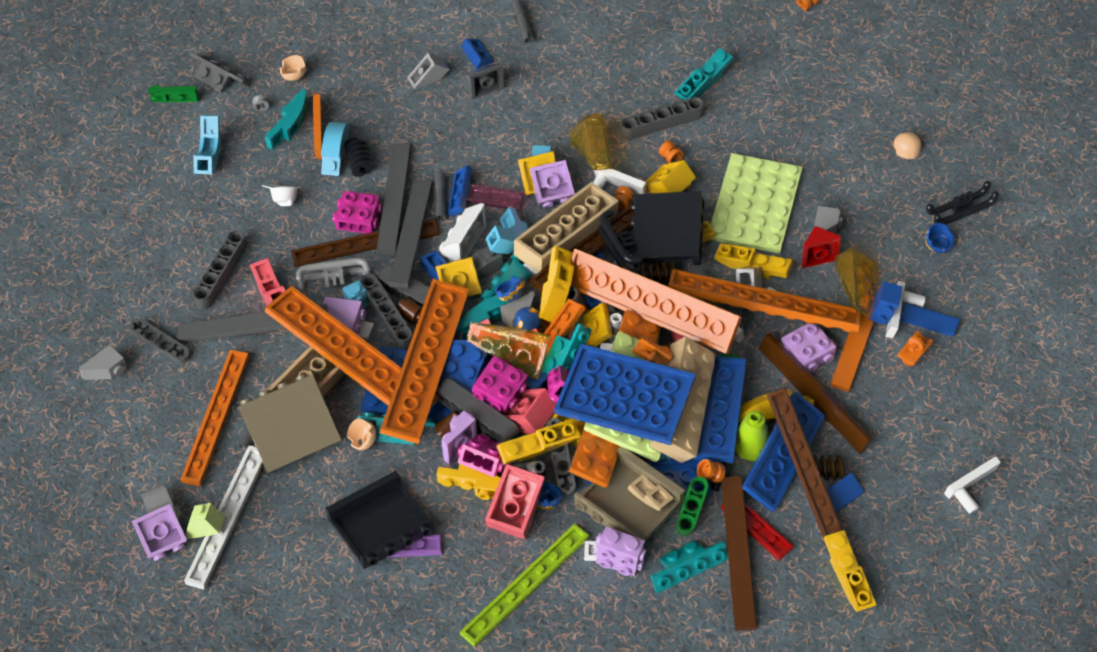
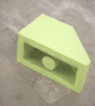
[185,503,225,539]

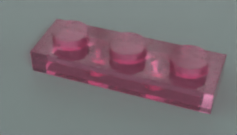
[466,184,524,211]

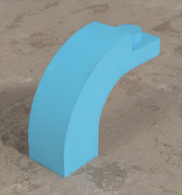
[194,115,221,174]
[321,122,350,176]
[486,207,528,254]

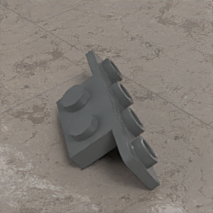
[189,52,251,93]

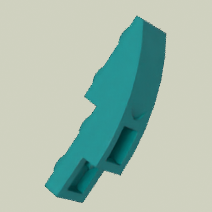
[674,48,734,100]
[265,89,308,150]
[455,295,521,340]

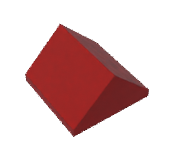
[801,225,841,269]

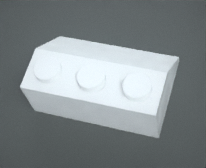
[439,203,486,262]

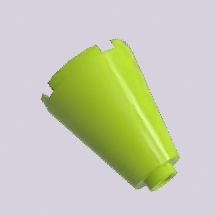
[735,411,770,461]

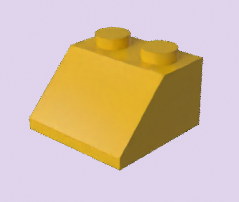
[645,160,696,194]

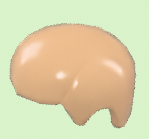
[280,55,306,81]
[894,132,921,159]
[347,418,377,451]

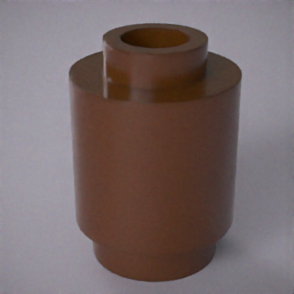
[397,298,423,324]

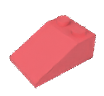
[498,388,556,434]
[485,464,545,540]

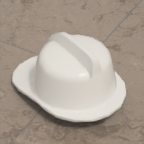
[262,184,301,206]

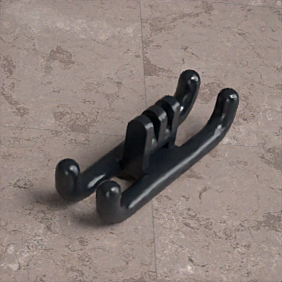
[926,181,999,224]
[598,209,643,274]

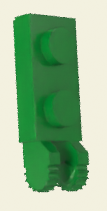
[148,85,199,102]

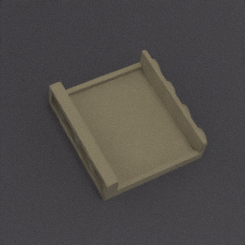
[237,373,341,473]
[574,447,685,542]

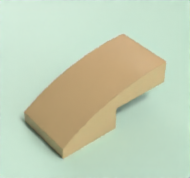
[628,474,674,511]

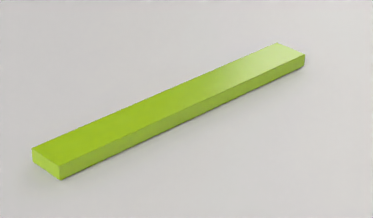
[460,523,590,647]

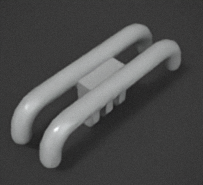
[296,258,371,291]

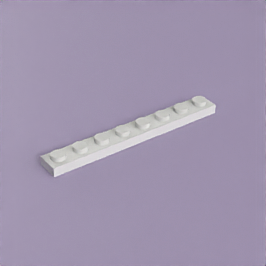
[184,446,264,590]

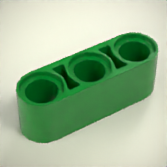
[676,476,708,536]

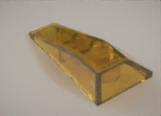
[568,113,613,171]
[836,246,879,316]
[467,322,551,379]

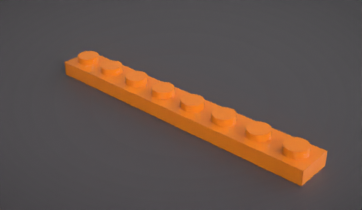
[181,350,249,487]

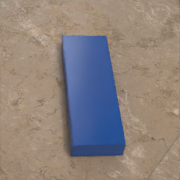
[448,165,472,216]
[899,303,960,337]

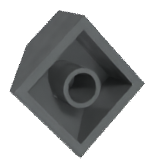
[463,63,504,99]

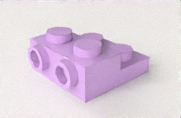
[530,160,575,208]
[441,411,477,465]
[132,504,187,561]

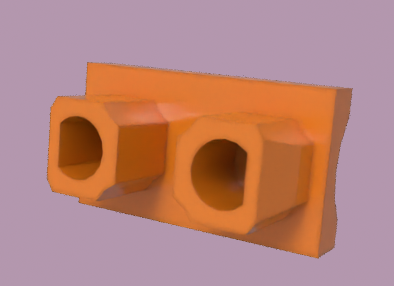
[897,331,934,367]
[632,335,673,366]

